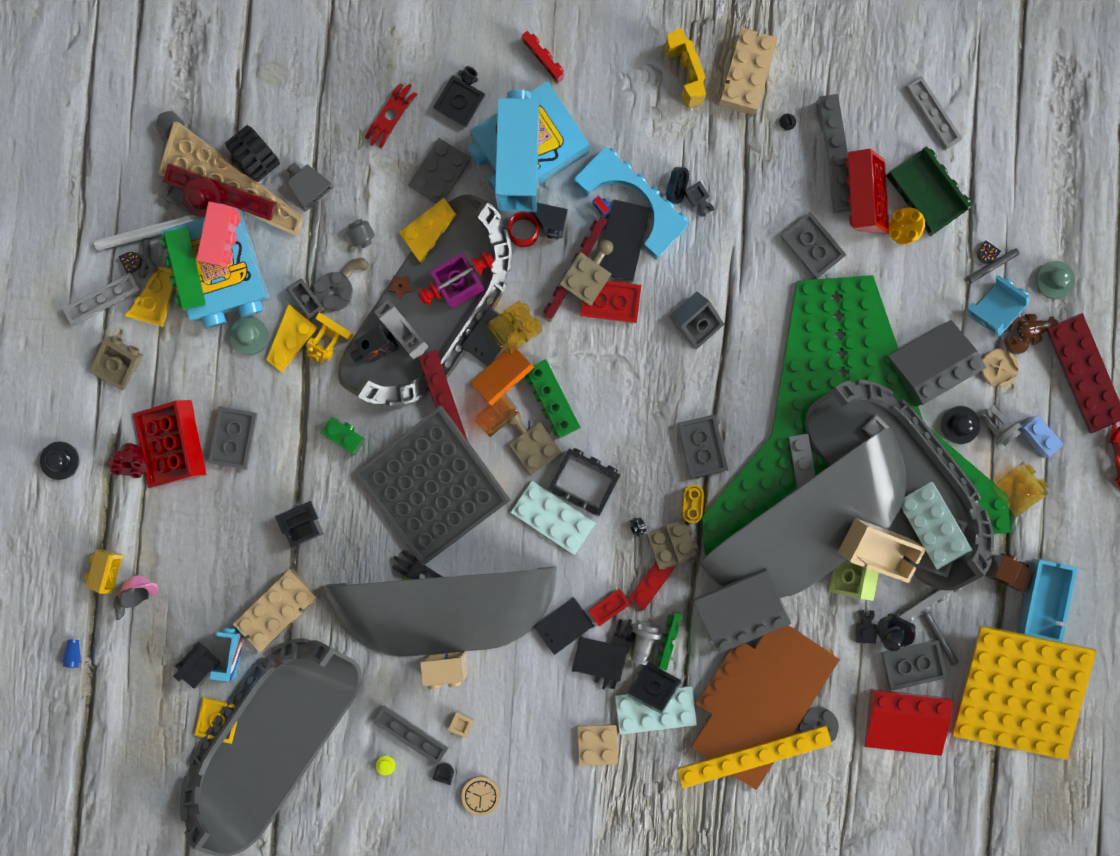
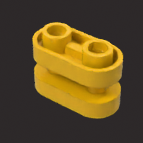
[681,485,704,523]

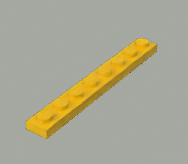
[677,725,832,788]

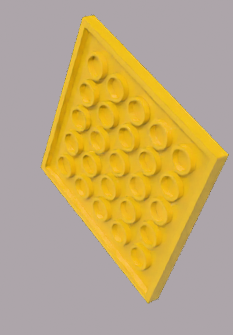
[951,625,1097,760]

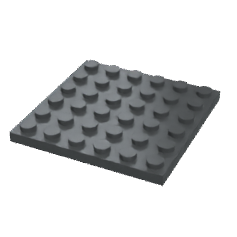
[355,406,511,566]

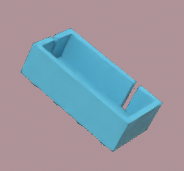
[1017,559,1078,642]

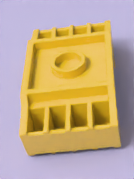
[665,27,706,108]

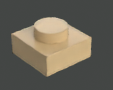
[448,712,474,738]

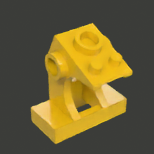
[305,312,354,364]

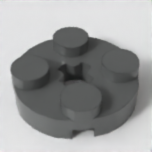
[314,272,353,311]
[799,706,839,742]

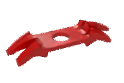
[365,83,418,149]
[1108,423,1120,491]

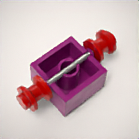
[417,251,495,309]

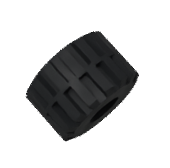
[225,125,280,182]

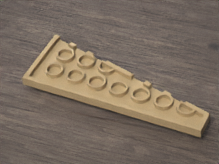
[158,121,304,236]

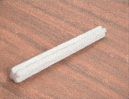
[94,215,203,251]

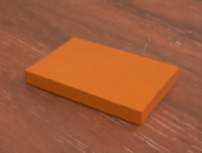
[470,345,534,406]

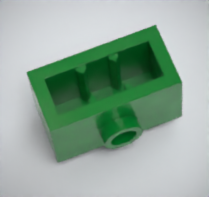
[321,417,366,455]

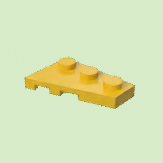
[399,198,456,263]
[125,266,174,327]
[266,304,319,372]

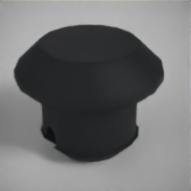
[780,113,796,130]

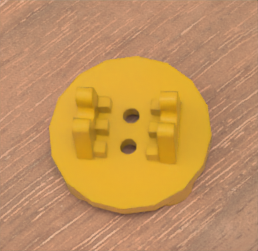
[889,207,925,245]

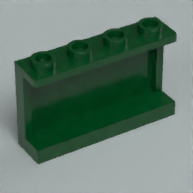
[886,146,972,237]

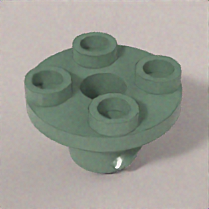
[1036,261,1075,299]
[229,316,268,355]

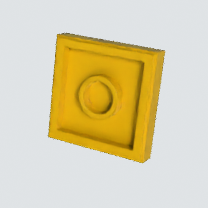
[194,697,237,744]

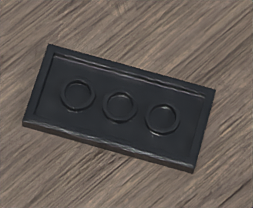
[599,199,650,282]

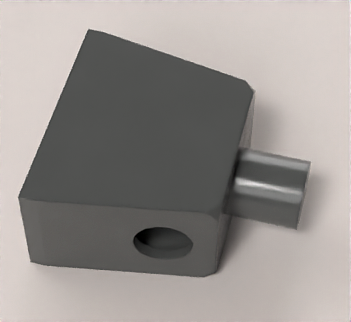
[287,163,333,211]

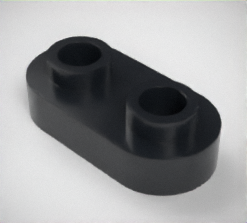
[666,166,689,204]

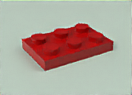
[580,281,642,324]

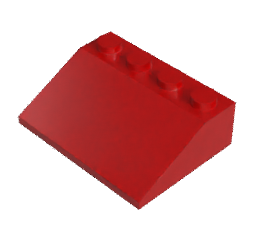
[846,148,889,234]
[133,400,207,488]
[864,689,953,756]

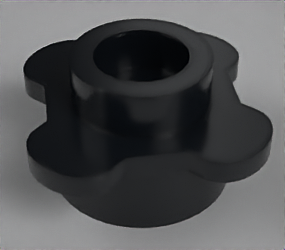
[458,66,478,85]
[630,518,647,537]

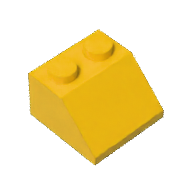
[85,549,123,594]

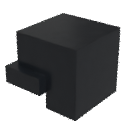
[275,501,324,547]
[173,642,221,689]

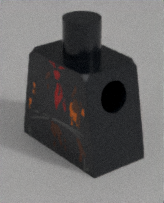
[350,325,399,363]

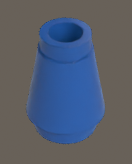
[61,639,81,668]

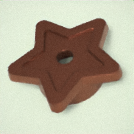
[388,275,413,299]

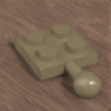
[558,240,613,306]
[506,410,562,475]

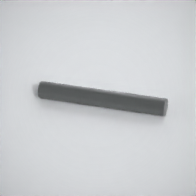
[967,248,1020,284]
[923,612,959,666]

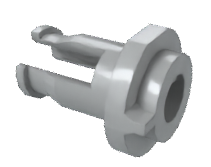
[980,405,1023,447]
[631,621,663,665]

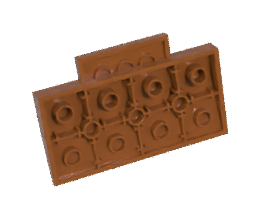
[691,625,840,790]

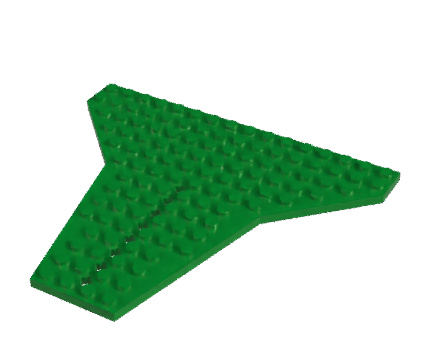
[701,275,1011,555]

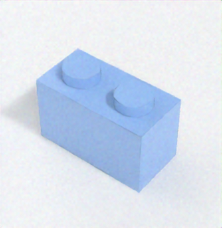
[1021,415,1064,458]

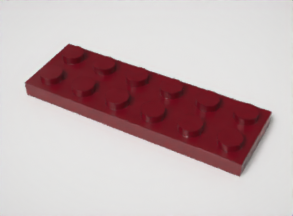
[1046,313,1120,434]

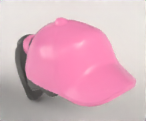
[114,575,159,620]

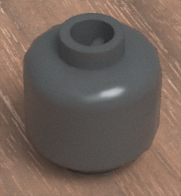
[156,111,185,139]
[346,219,375,248]

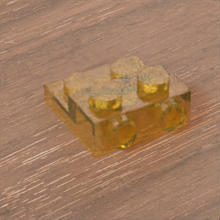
[487,300,542,354]
[992,461,1048,517]

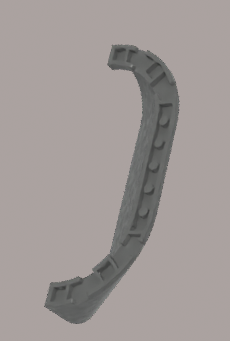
[338,194,512,406]
[805,380,994,591]
[700,427,906,598]
[322,566,557,656]
[180,638,362,856]

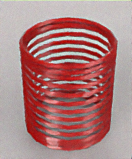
[508,212,539,247]

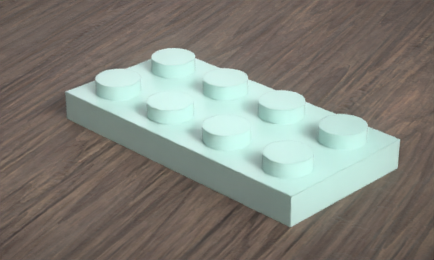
[511,481,596,555]
[901,482,972,569]
[615,686,697,735]

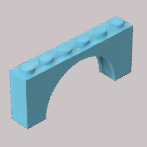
[574,146,689,260]

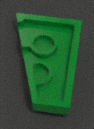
[656,611,683,671]

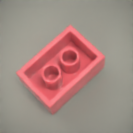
[197,202,241,268]

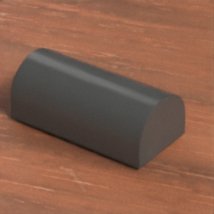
[286,278,324,321]

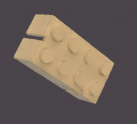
[718,27,778,116]
[838,518,926,583]
[233,569,320,652]
[421,651,467,689]

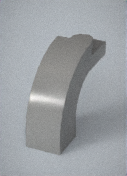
[374,299,428,359]

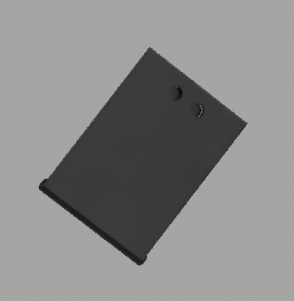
[461,306,518,366]
[534,597,594,655]
[571,636,628,682]

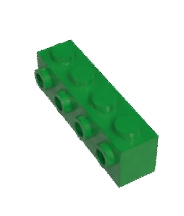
[160,227,206,311]
[524,359,581,439]

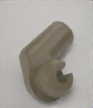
[341,258,369,279]

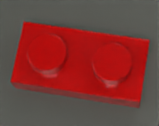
[588,588,631,627]

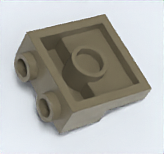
[89,336,143,391]
[647,520,699,571]

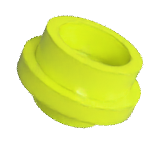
[376,756,396,776]

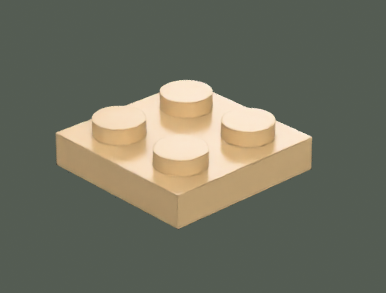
[578,724,618,766]

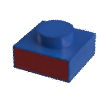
[592,195,611,218]

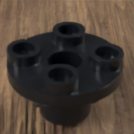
[940,406,980,444]
[40,442,80,480]
[876,613,916,651]

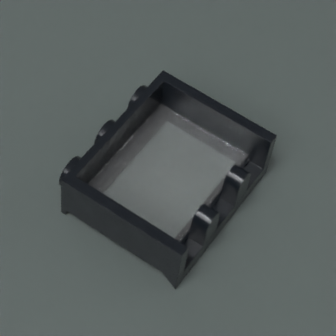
[548,448,620,517]

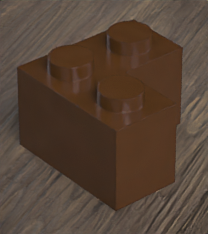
[985,553,1034,592]

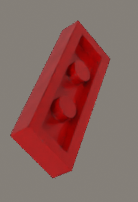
[522,30,564,84]
[628,561,677,610]

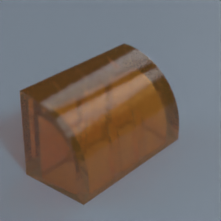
[475,393,519,437]

